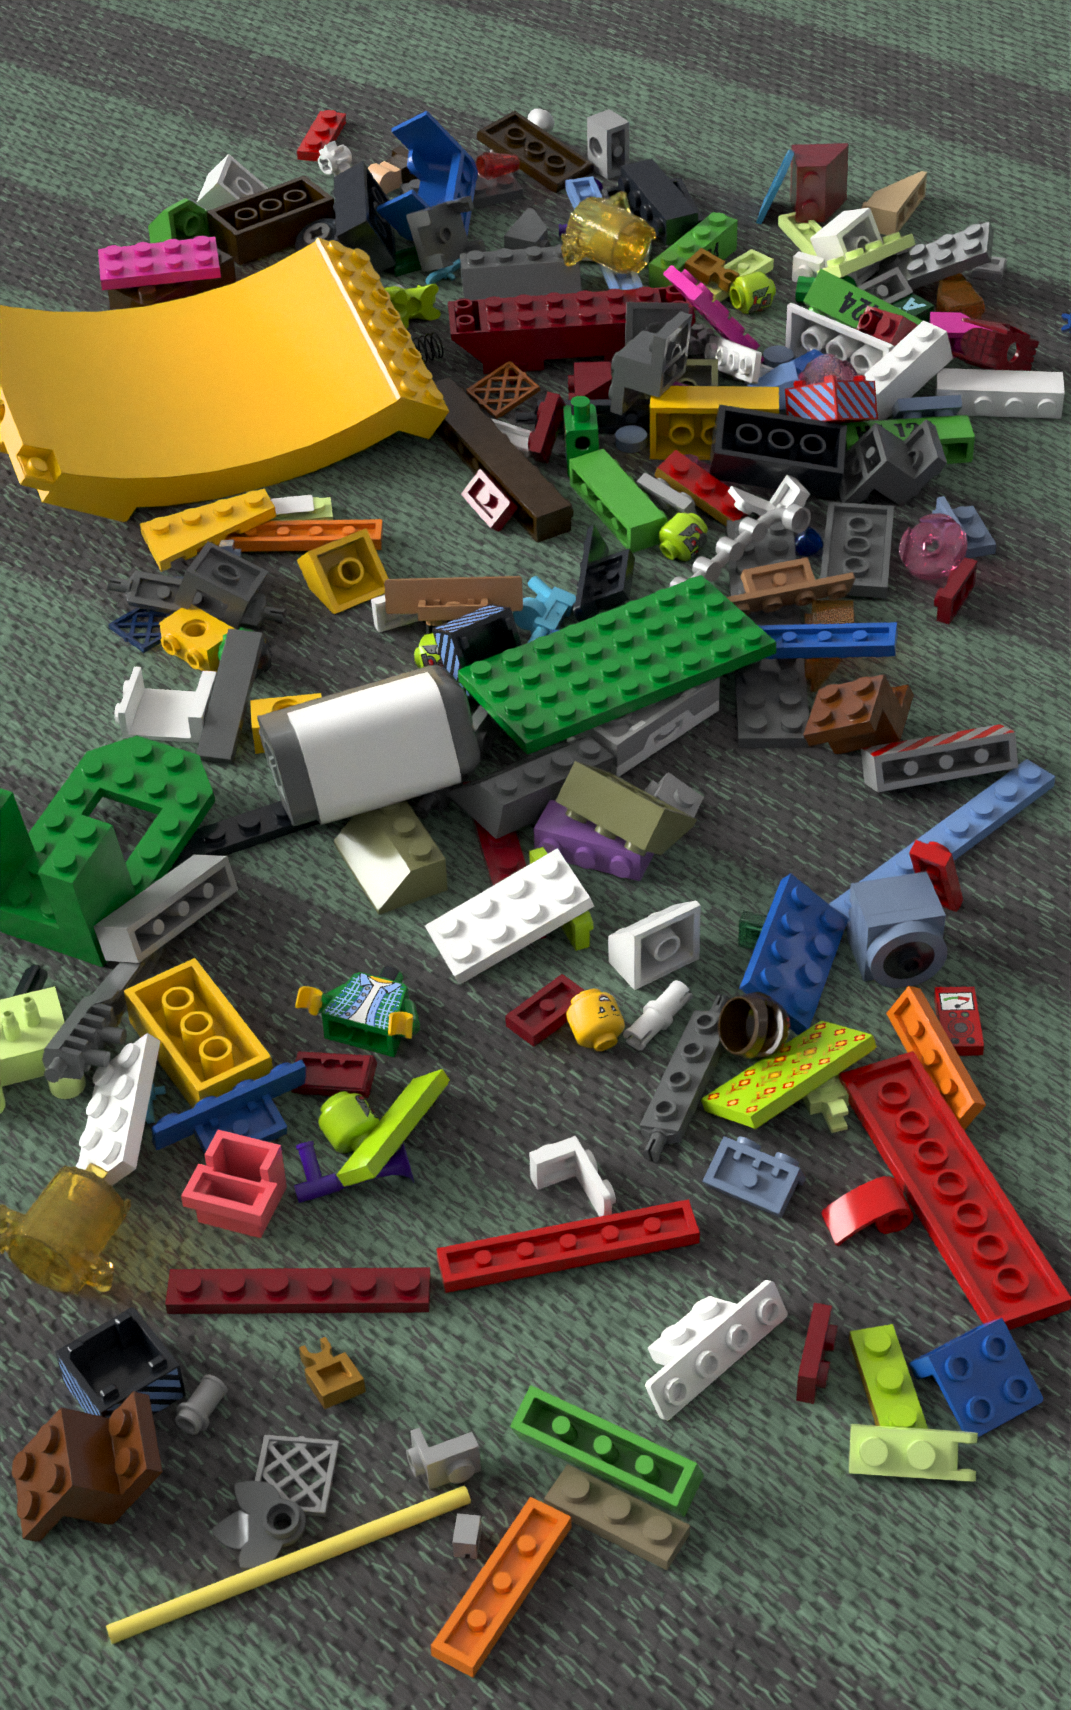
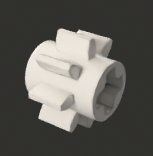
[318,141,352,176]

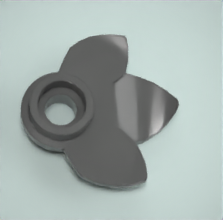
[212,1481,307,1570]

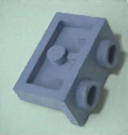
[892,395,962,420]
[932,496,996,560]
[702,1136,806,1218]

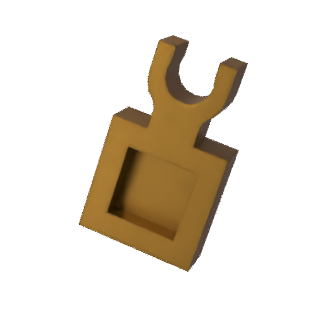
[683,248,740,292]
[299,1337,366,1409]

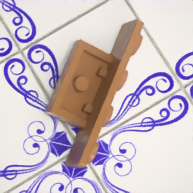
[727,557,855,615]
[384,576,523,626]

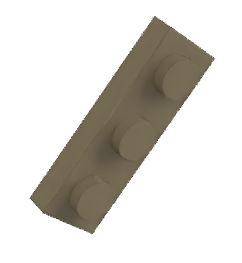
[544,1464,690,1570]

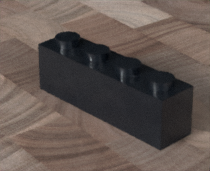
[618,159,698,246]

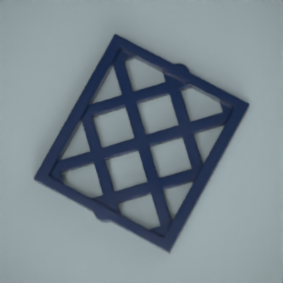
[108,608,171,653]

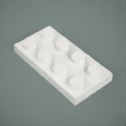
[425,848,594,984]
[71,1033,160,1205]

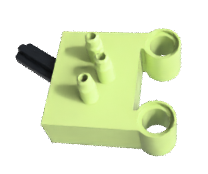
[0,964,86,1114]

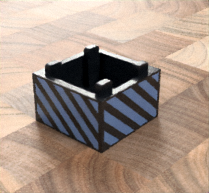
[432,604,522,699]
[55,1306,186,1418]

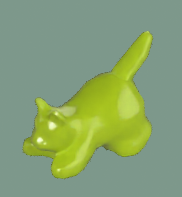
[384,284,441,329]

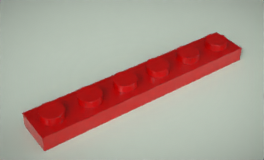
[436,1199,700,1293]

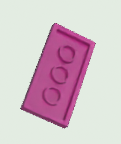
[98,236,221,291]
[663,265,765,363]

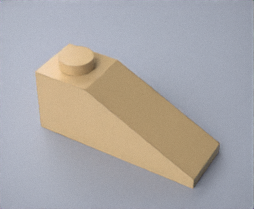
[861,171,927,235]

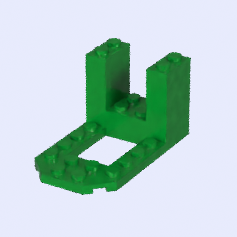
[0,735,216,968]

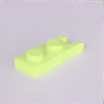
[849,1424,978,1481]

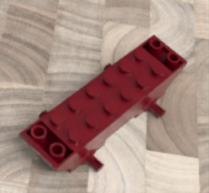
[448,285,696,385]

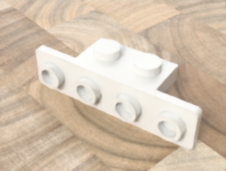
[705,335,774,385]
[645,1280,788,1421]

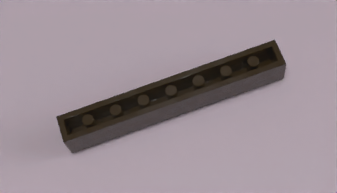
[434,377,574,543]

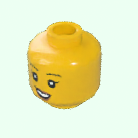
[566,989,625,1051]

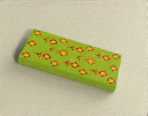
[701,1020,877,1129]

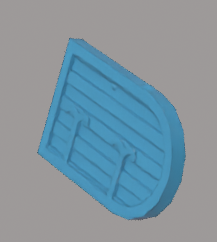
[756,149,795,224]

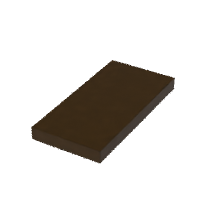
[476,110,594,193]

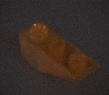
[936,273,985,320]
[804,600,854,692]

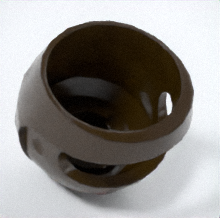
[718,992,790,1059]

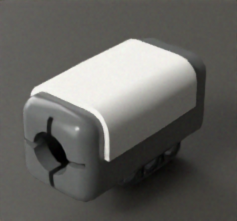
[257,665,480,826]

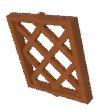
[466,361,541,419]

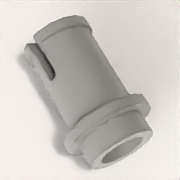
[175,1375,228,1435]

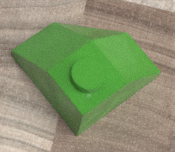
[148,198,210,243]

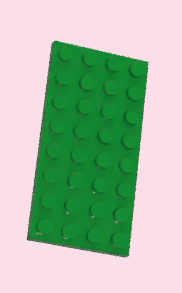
[458,575,776,755]

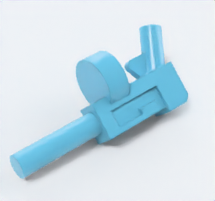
[513,576,576,643]

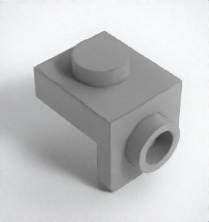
[644,772,704,817]
[406,1428,481,1490]

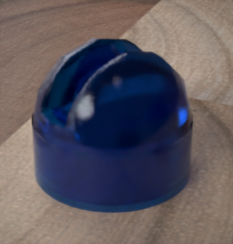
[795,527,824,556]

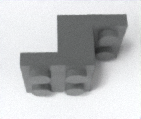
[609,311,692,415]
[839,419,947,506]

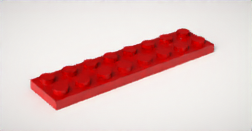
[838,1051,1071,1330]

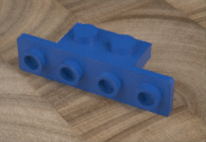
[152,1060,306,1154]

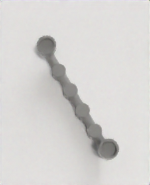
[669,504,811,587]

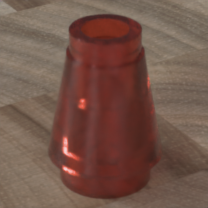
[476,152,519,181]

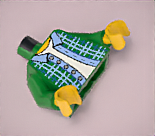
[295,966,420,1057]

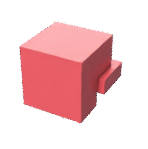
[181,1130,287,1238]

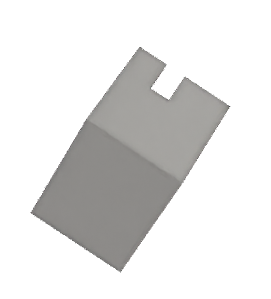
[452,1513,482,1559]

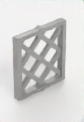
[255,1435,339,1517]

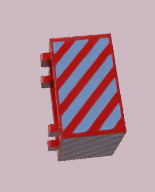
[785,375,878,424]

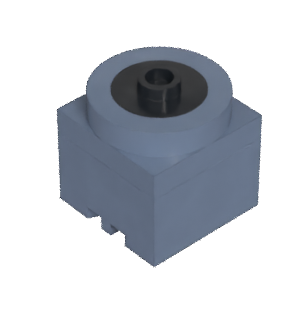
[847,871,947,988]

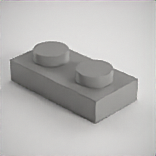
[636,473,697,518]

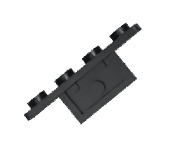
[573,525,635,622]

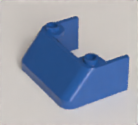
[376,111,478,241]

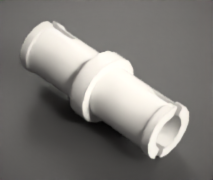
[623,980,692,1051]

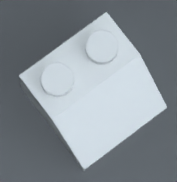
[197,154,268,211]
[810,208,883,287]
[608,900,701,990]

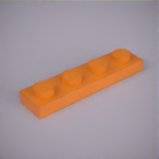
[886,986,986,1130]
[430,1497,572,1678]

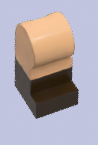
[368,146,418,194]

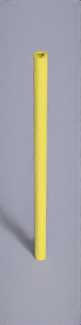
[106,1485,471,1644]

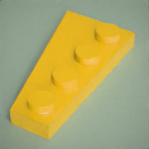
[140,488,276,572]

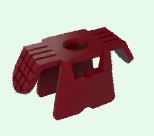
[952,318,1040,371]

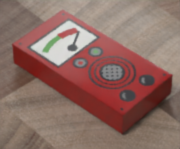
[934,986,984,1056]

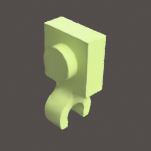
[803,1074,849,1133]

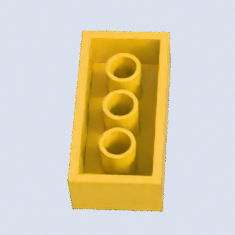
[650,386,779,460]
[124,958,273,1108]

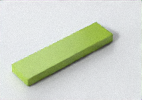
[336,1069,450,1187]

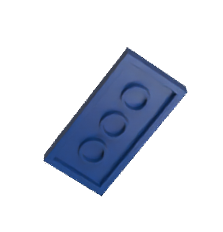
[739,873,848,1035]

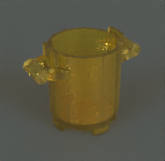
[561,191,656,274]
[0,1163,131,1294]

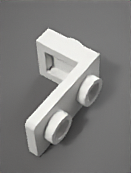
[728,475,810,517]
[529,1136,616,1217]

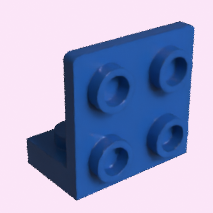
[908,1318,1043,1437]

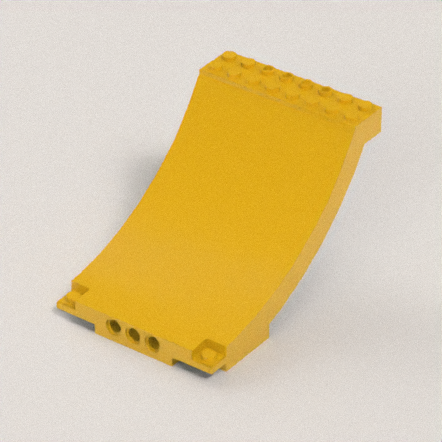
[0,237,450,522]

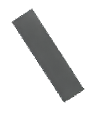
[196,629,265,765]

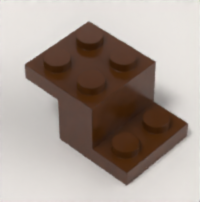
[803,674,914,754]
[12,1391,163,1542]

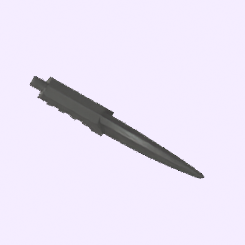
[42,942,168,1083]

